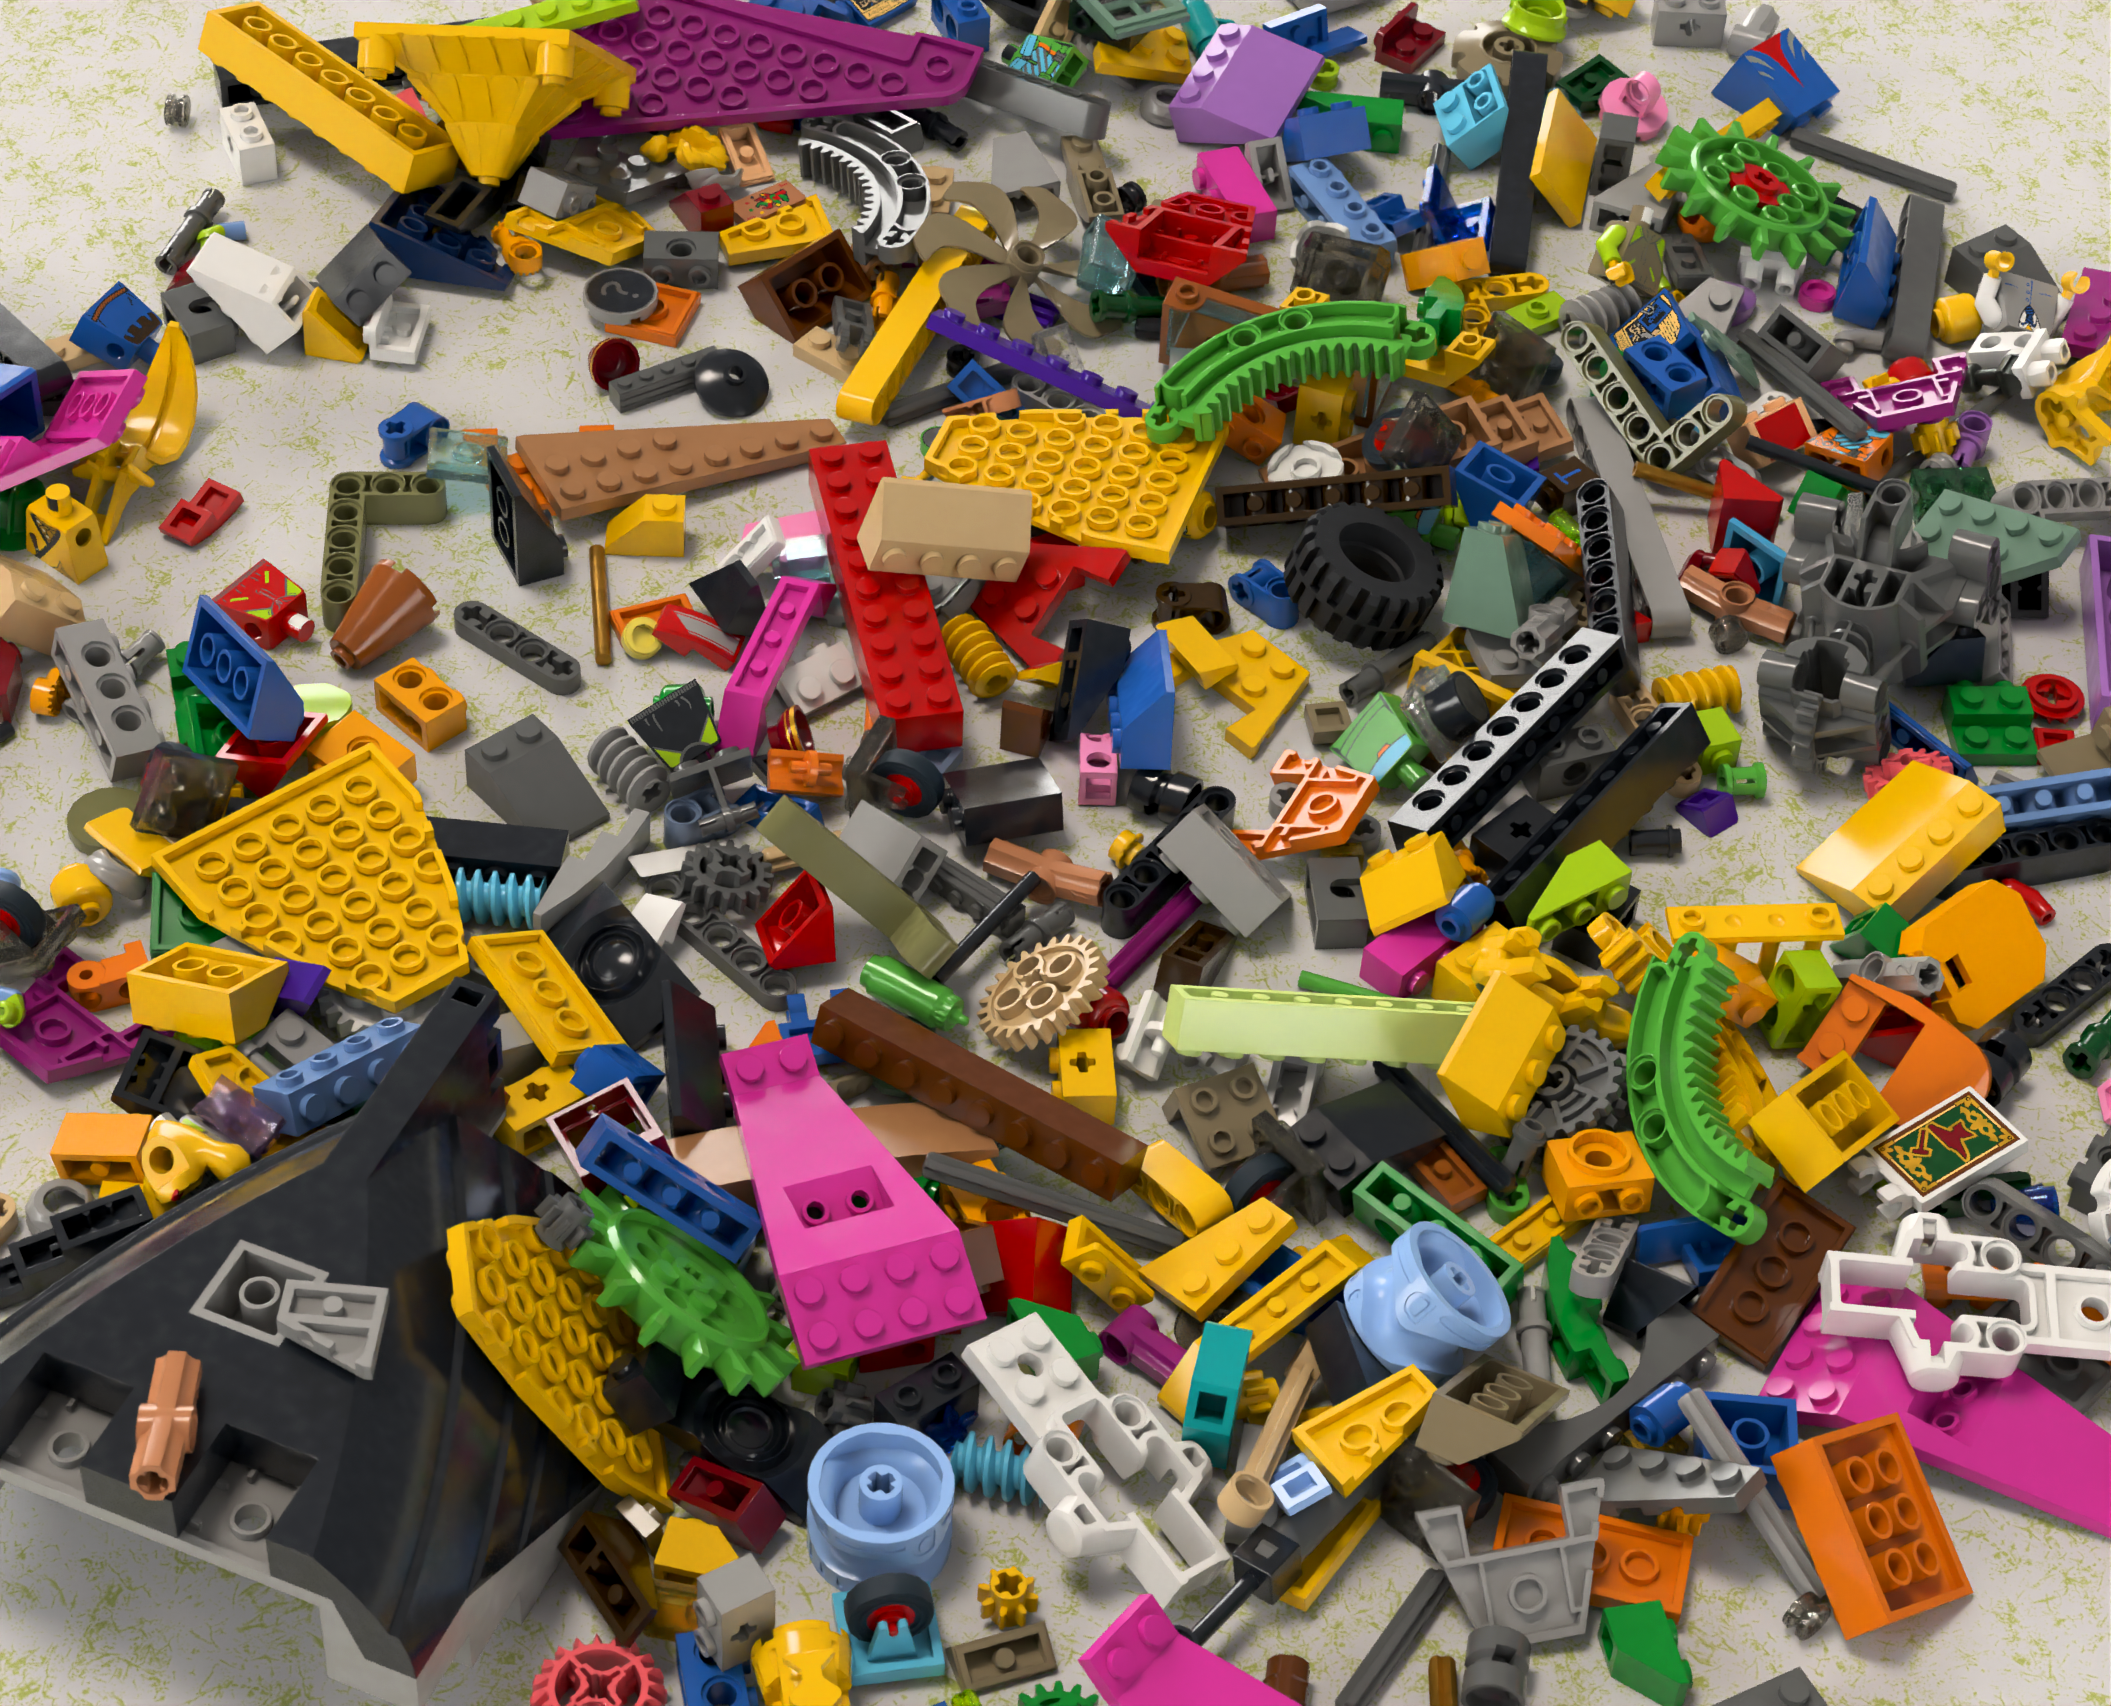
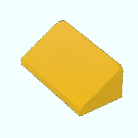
[1156,615,1238,690]
[84,807,171,878]

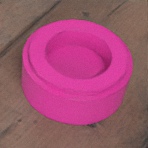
[1798,279,1836,312]

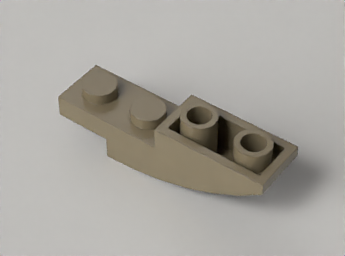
[1060,135,1125,223]

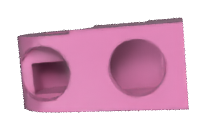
[1078,733,1118,806]

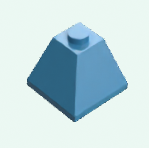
[1723,517,1788,607]

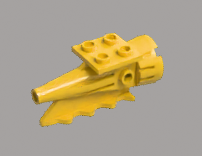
[750,1620,852,1706]

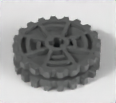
[1499,1024,1630,1163]

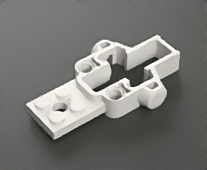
[1818,1212,2111,1392]
[961,1312,1232,1610]

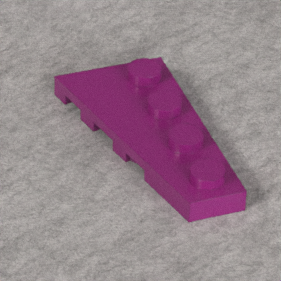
[2061,267,2111,359]

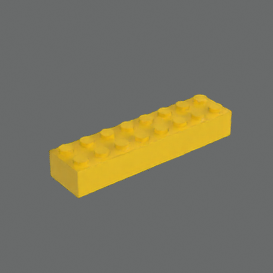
[198,1,460,194]

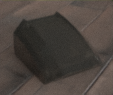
[1290,231,1391,302]

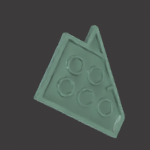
[1913,489,2082,585]

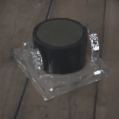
[1399,664,1490,766]

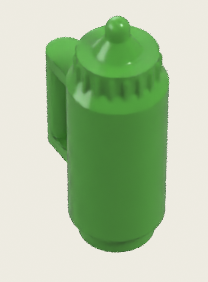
[860,954,969,1031]

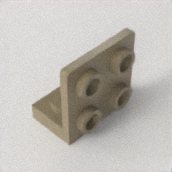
[2036,706,2111,776]
[1162,1063,1284,1171]

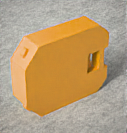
[1898,879,2046,1032]

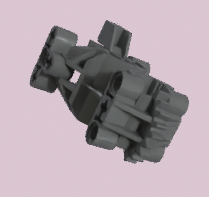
[1757,478,2002,775]

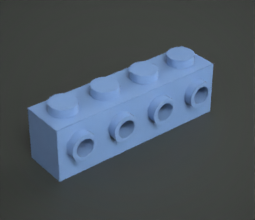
[1288,157,1398,279]
[252,1017,421,1137]

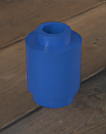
[1435,882,1495,942]
[1629,1381,1692,1447]

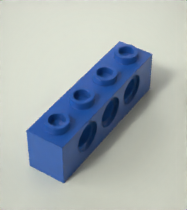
[575,1113,762,1264]

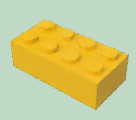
[1747,1049,1900,1193]

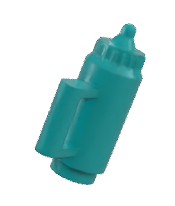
[1180,0,1235,59]

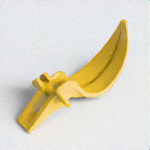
[72,321,198,545]

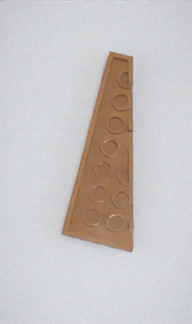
[515,419,847,521]

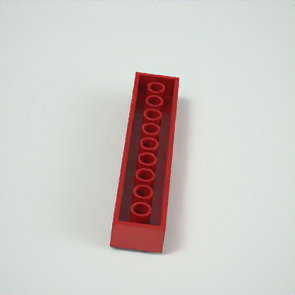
[809,440,964,756]

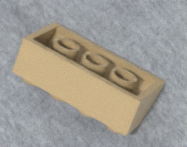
[857,477,1032,582]

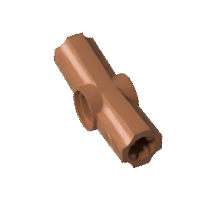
[1680,565,1797,645]
[983,838,1113,907]
[129,1351,203,1500]

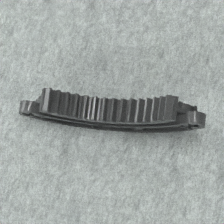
[798,116,932,266]

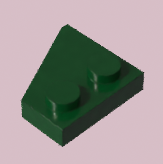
[1554,54,1631,112]

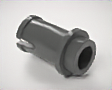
[1501,1117,1547,1178]

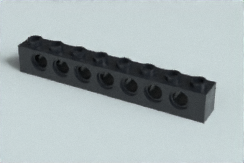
[1387,627,1630,851]

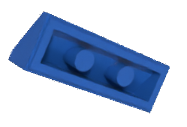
[1889,701,1979,786]

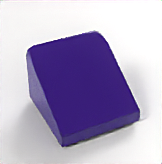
[1675,788,1738,837]

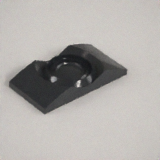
[546,882,702,1052]
[111,1028,227,1130]
[652,1367,835,1526]

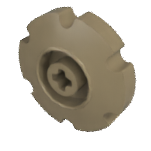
[1451,20,1563,100]

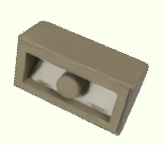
[945,1621,1058,1696]

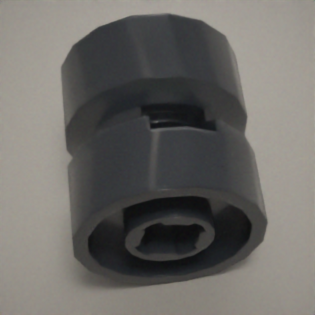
[1127,769,1204,824]
[1976,1028,2032,1108]

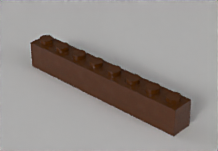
[810,988,1148,1202]

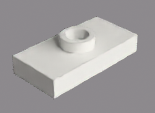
[717,514,787,579]

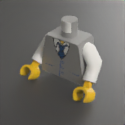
[1974,250,2090,339]

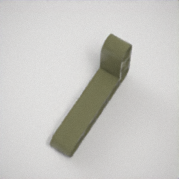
[1560,321,1747,474]
[320,471,448,633]
[756,794,959,980]

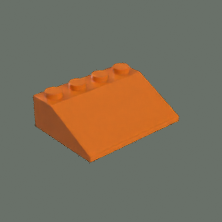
[1770,1412,1974,1641]

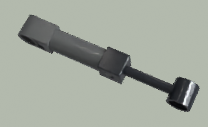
[1173,1438,1409,1647]

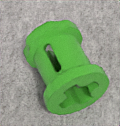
[1716,762,1767,799]

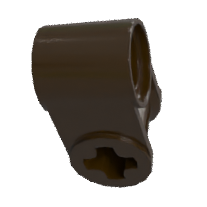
[1151,581,1231,635]

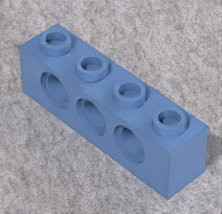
[1979,767,2111,835]

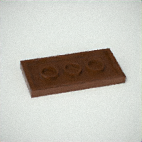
[1690,1176,1857,1371]

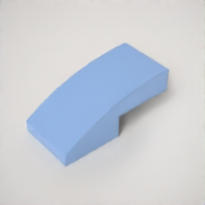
[1269,1452,1333,1516]

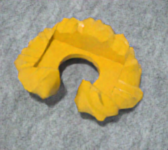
[639,125,730,172]

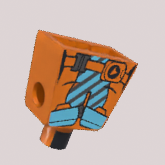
[1804,426,1894,495]

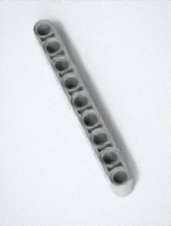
[1566,396,1691,639]

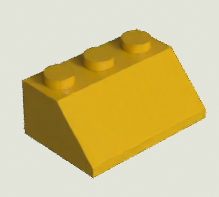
[126,942,289,1045]
[1436,970,1567,1138]

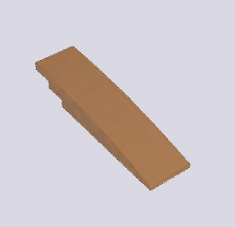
[1258,392,1574,524]
[637,1102,999,1219]

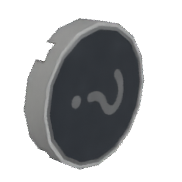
[583,268,658,326]

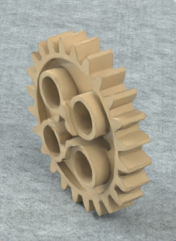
[977,934,1110,1052]

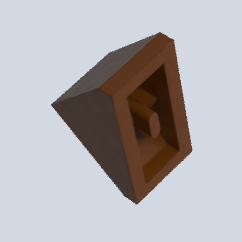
[1000,699,1054,758]

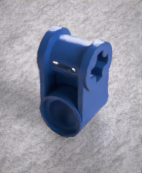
[378,402,450,469]
[1228,559,1300,629]

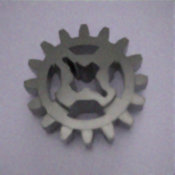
[679,839,774,915]

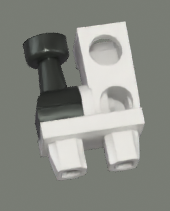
[1962,328,2071,399]

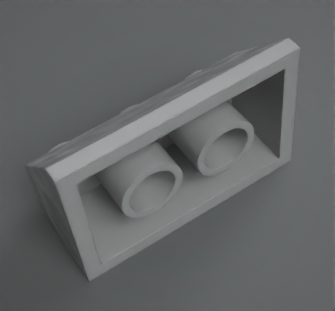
[1157,804,1292,938]

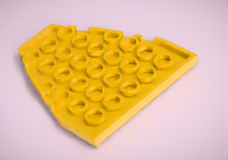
[924,409,1229,564]
[151,742,470,1014]
[446,1215,674,1514]

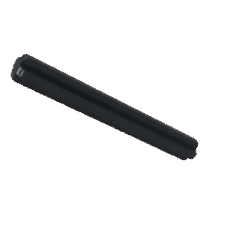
[1372,1061,1518,1198]

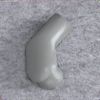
[1833,329,1884,357]

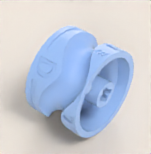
[1344,1221,1511,1389]
[807,1423,955,1592]

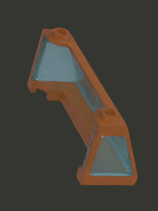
[1158,277,1392,429]

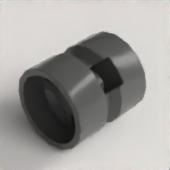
[1460,1625,1531,1706]

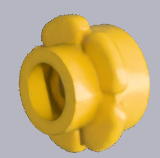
[1108,829,1146,869]

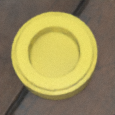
[621,617,663,660]

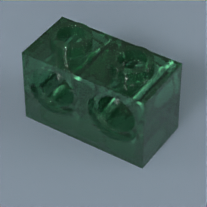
[1909,467,1996,527]

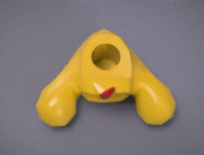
[141,1120,251,1219]

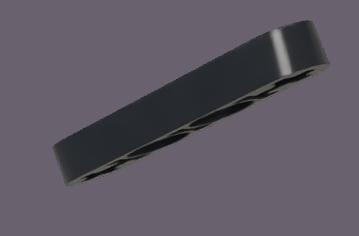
[2009,943,2111,1048]

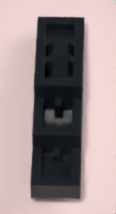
[0,1184,154,1310]

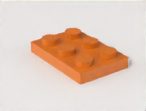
[1491,501,1584,579]

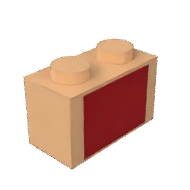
[1726,396,1818,470]

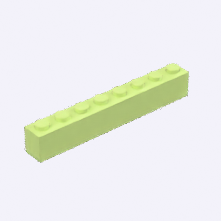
[1162,984,1476,1070]

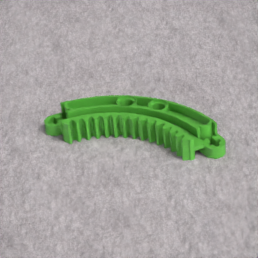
[1145,301,1437,444]
[1626,931,1775,1245]

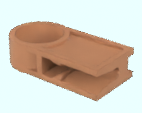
[942,388,1022,418]

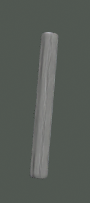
[1678,1388,1826,1603]

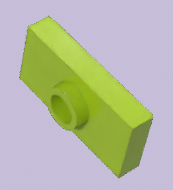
[1495,290,1566,339]

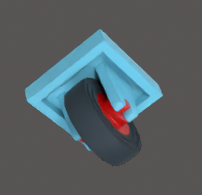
[832,1573,945,1687]

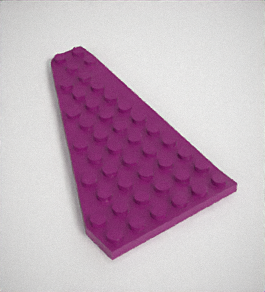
[547,0,984,140]

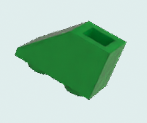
[1597,1600,1693,1706]

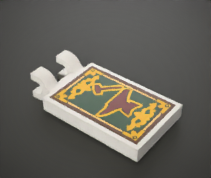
[1847,1086,2028,1224]

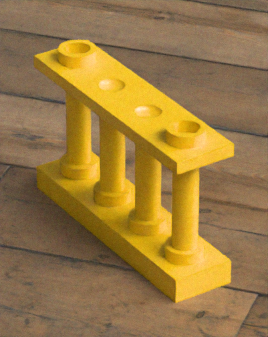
[1665,903,1845,981]

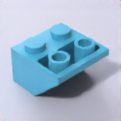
[1433,63,1509,171]

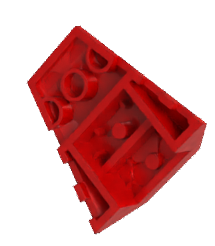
[1105,191,1256,286]

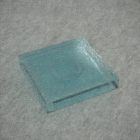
[426,427,508,485]

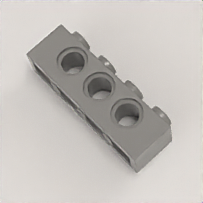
[51,618,166,782]

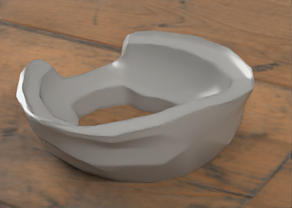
[1140,85,1179,126]
[685,168,744,191]
[84,848,149,901]
[25,1178,96,1234]

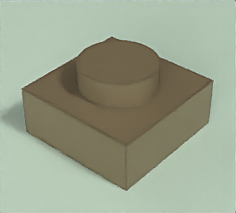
[1304,701,1352,744]
[615,1494,666,1559]

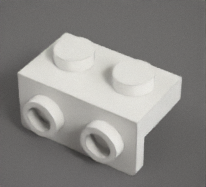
[363,294,431,365]
[774,641,862,716]

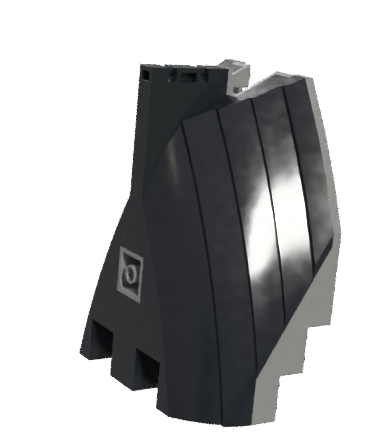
[0,976,605,1706]

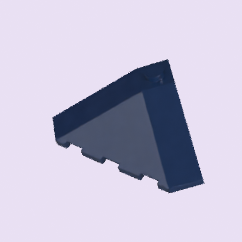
[368,185,515,291]

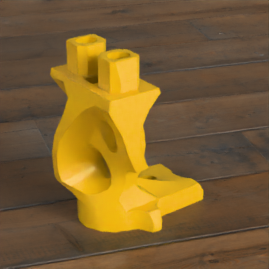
[2035,336,2111,466]

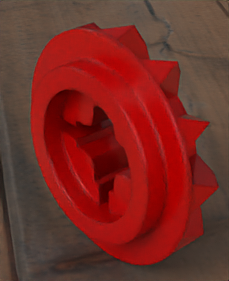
[2022,674,2085,725]

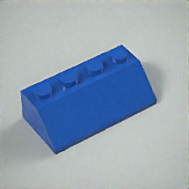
[182,595,304,742]
[1106,630,1175,770]

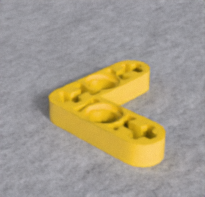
[1454,272,1549,362]

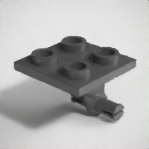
[668,746,760,837]

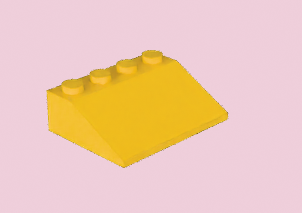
[1796,760,2006,922]

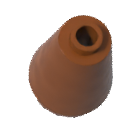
[329,559,440,670]

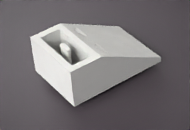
[186,232,315,354]

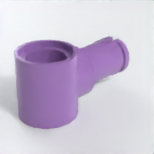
[1951,410,1993,479]

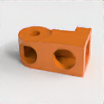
[67,940,148,1013]

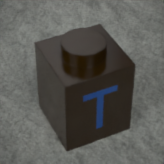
[1535,455,1600,522]

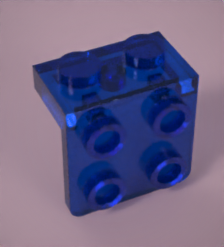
[1419,164,1495,252]

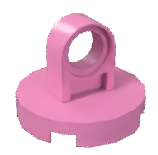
[1598,71,1668,141]

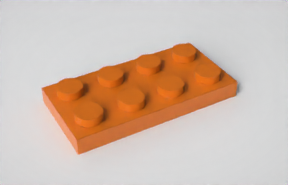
[1492,1493,1694,1625]

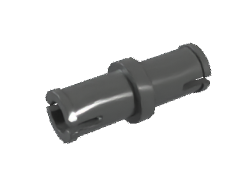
[999,901,1075,963]

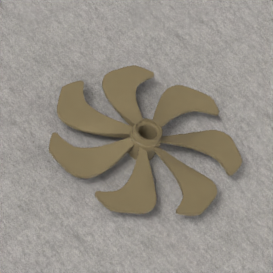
[913,181,1122,357]

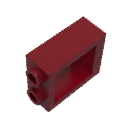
[545,1077,674,1197]

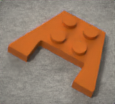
[1231,749,1380,860]

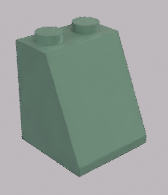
[1442,520,1534,639]

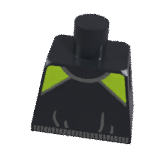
[627,679,722,773]

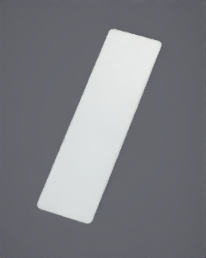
[628,838,742,877]

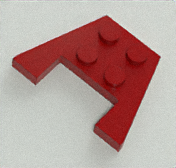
[970,543,1131,667]

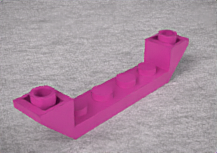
[714,576,837,758]

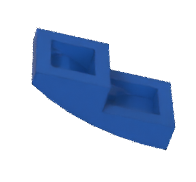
[1365,192,1427,238]
[947,359,1027,420]

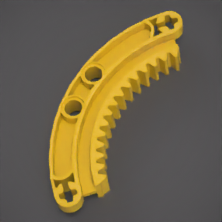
[1587,912,1780,1191]

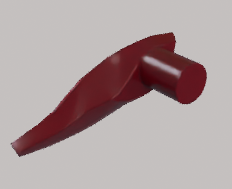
[1677,549,1717,581]

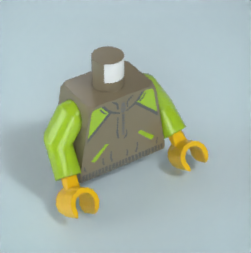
[1587,205,1685,303]

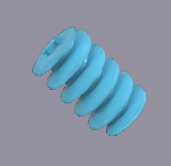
[455,867,547,930]
[950,1431,1044,1509]

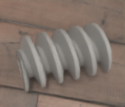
[1558,283,1642,346]
[587,726,671,812]

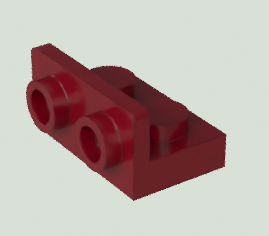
[1373,2,1446,74]

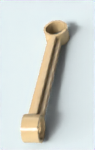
[1217,1336,1321,1528]

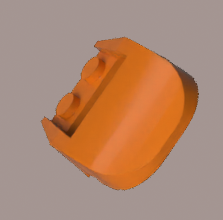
[1797,973,1992,1130]

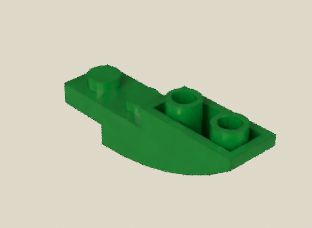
[1417,276,1465,356]
[1541,1235,1629,1405]

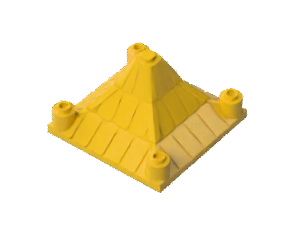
[353,22,637,187]

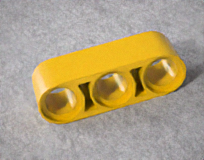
[1130,1139,1234,1239]

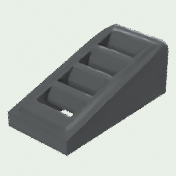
[852,110,924,154]

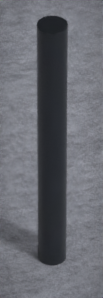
[1745,435,1881,495]
[932,871,1041,984]

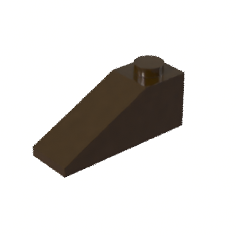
[1153,920,1238,1002]
[557,1510,659,1648]

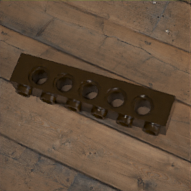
[1215,465,1458,529]

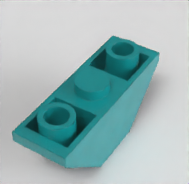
[1181,1321,1253,1470]

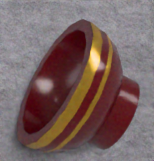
[588,337,640,391]
[767,705,815,751]

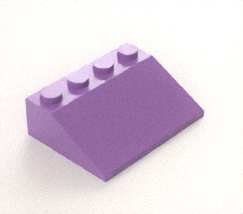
[1168,23,1325,144]

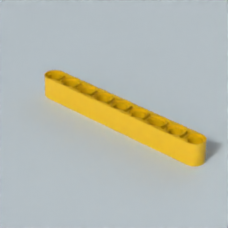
[836,205,997,426]

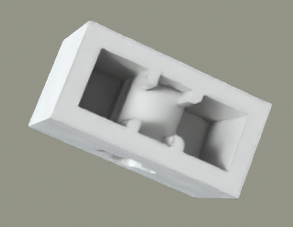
[219,102,278,186]

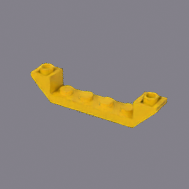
[1279,286,1496,388]
[1157,1239,1376,1424]

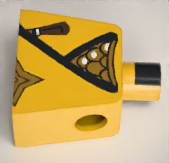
[26,483,109,585]

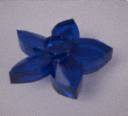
[924,1404,979,1454]

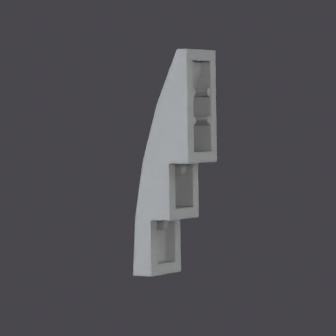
[533,808,650,933]

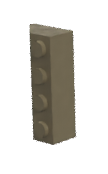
[1414,1353,1570,1465]

